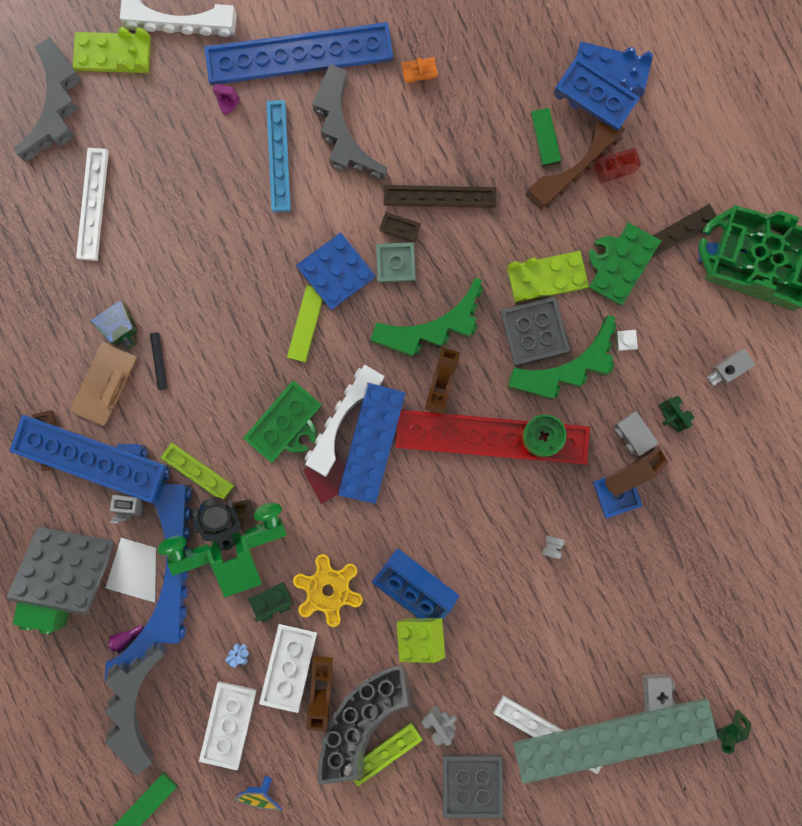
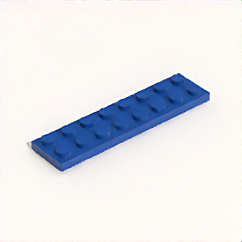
[9,415,167,503]

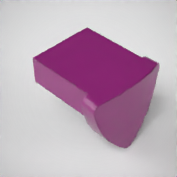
[213,84,240,115]

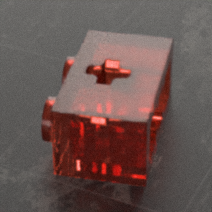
[594,147,641,183]

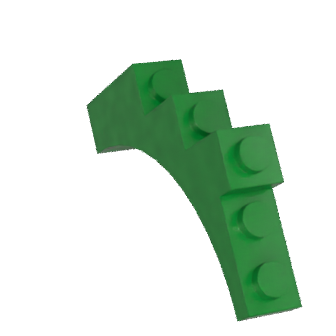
[370,277,484,358]
[507,315,616,400]

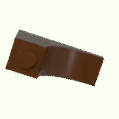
[605,446,669,497]

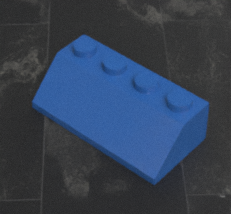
[371,548,460,620]

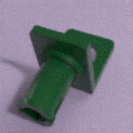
[716,710,751,754]

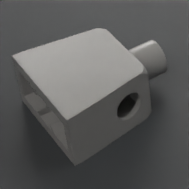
[706,349,755,387]

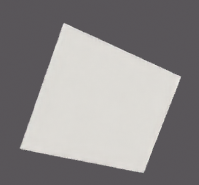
[106,538,156,602]

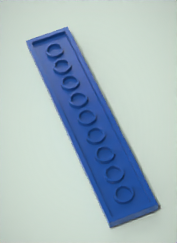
[204,22,393,85]

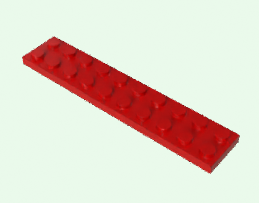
[395,410,590,465]

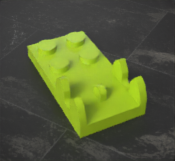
[73,27,151,73]
[506,251,589,304]

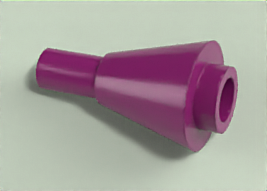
[108,624,144,653]

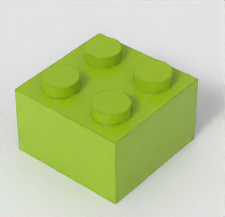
[396,618,445,663]

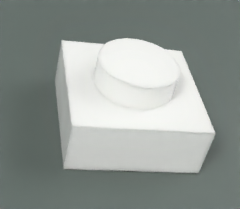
[615,330,638,351]

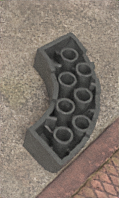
[318,665,413,785]

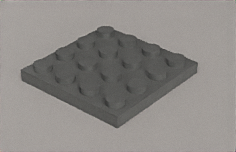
[6,527,115,616]

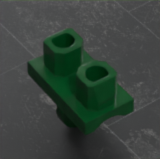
[658,396,695,433]

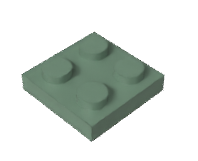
[376,243,416,283]

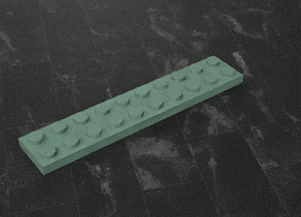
[513,698,718,784]

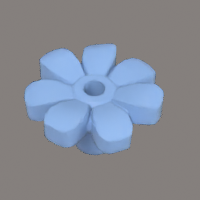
[226,643,249,668]

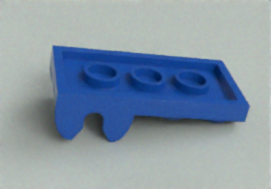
[576,41,653,97]
[554,56,640,132]

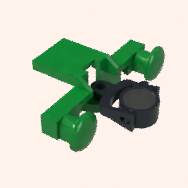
[157,497,287,598]

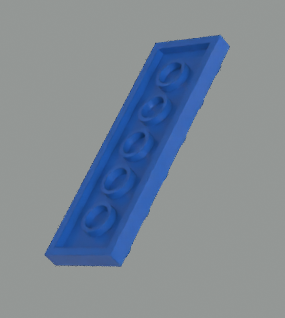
[338,382,406,504]

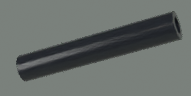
[150,332,168,390]

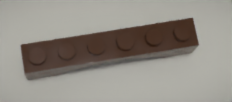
[526,121,625,211]

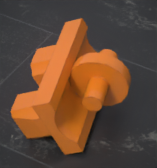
[401,57,438,83]

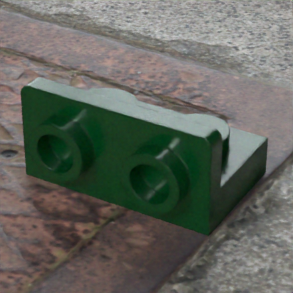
[248,581,294,623]

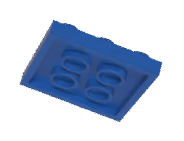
[296,233,376,311]

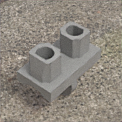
[422,705,457,746]

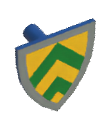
[235,776,282,811]

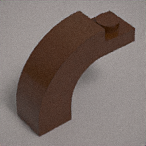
[425,347,460,414]
[307,656,333,732]

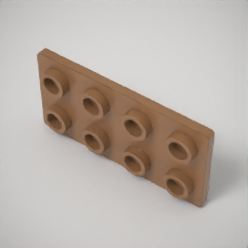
[70,342,137,426]

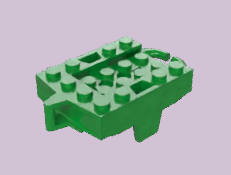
[698,205,802,311]

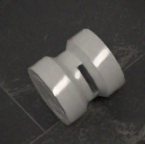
[542,535,565,559]

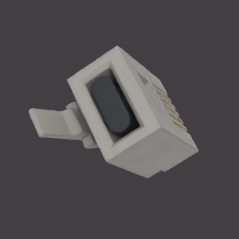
[110,495,145,523]

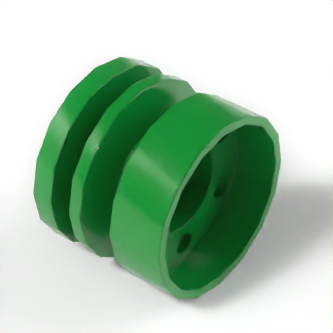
[522,414,566,457]

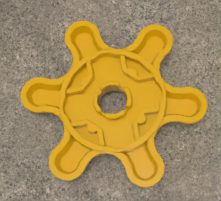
[293,554,363,627]

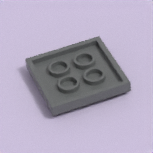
[500,297,570,366]
[443,754,503,818]

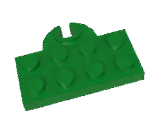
[589,222,662,307]
[243,380,323,463]

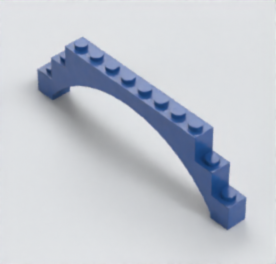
[105,444,192,680]

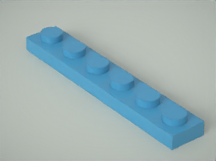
[266,100,291,213]

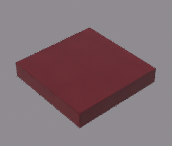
[303,452,345,504]

